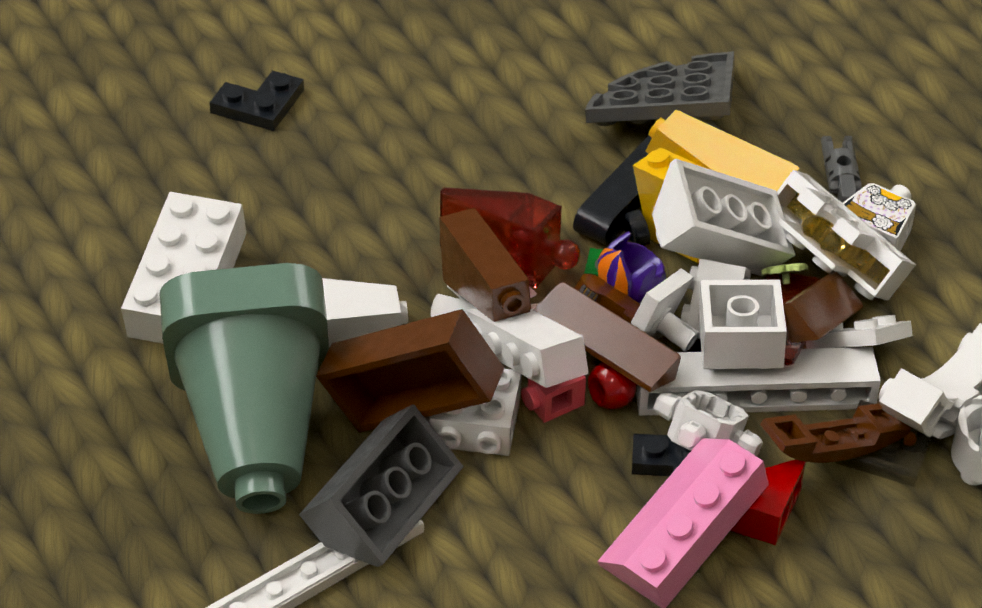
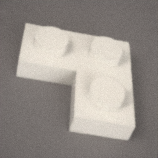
[806,315,913,349]

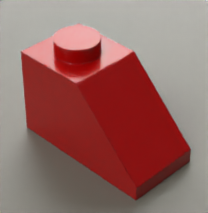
[730,459,806,545]

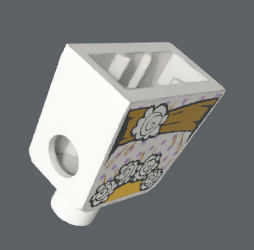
[843,183,916,251]

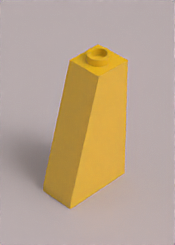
[646,110,800,192]

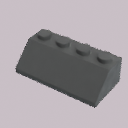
[299,404,464,567]

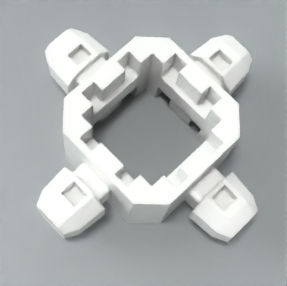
[654,390,763,456]

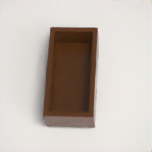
[316,309,504,433]

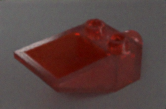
[440,187,581,288]

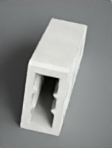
[322,278,408,347]

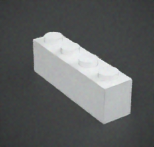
[467,308,589,388]

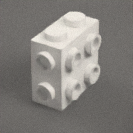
[425,368,521,456]

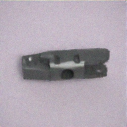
[820,136,862,203]

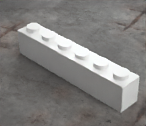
[636,347,881,416]

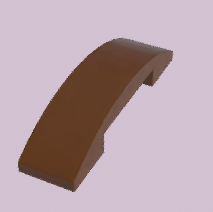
[760,403,912,463]

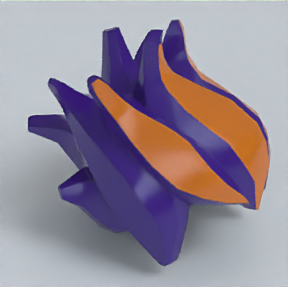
[598,231,666,304]

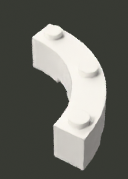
[879,323,982,439]

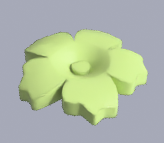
[761,263,808,284]

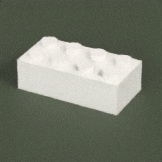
[121,192,247,344]

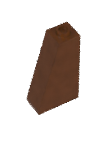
[439,208,530,322]

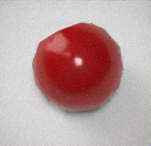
[588,362,637,410]

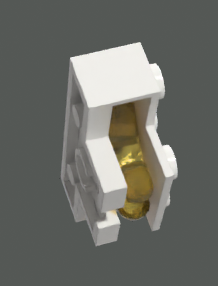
[777,170,916,300]

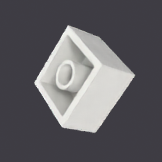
[699,280,787,369]

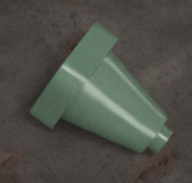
[159,263,329,514]

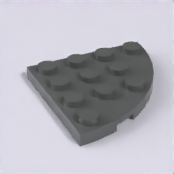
[585,51,735,126]

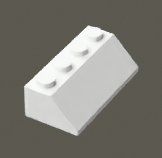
[652,159,795,276]

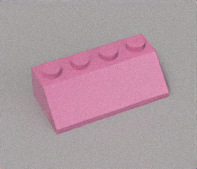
[598,438,769,608]

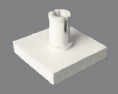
[631,268,700,352]

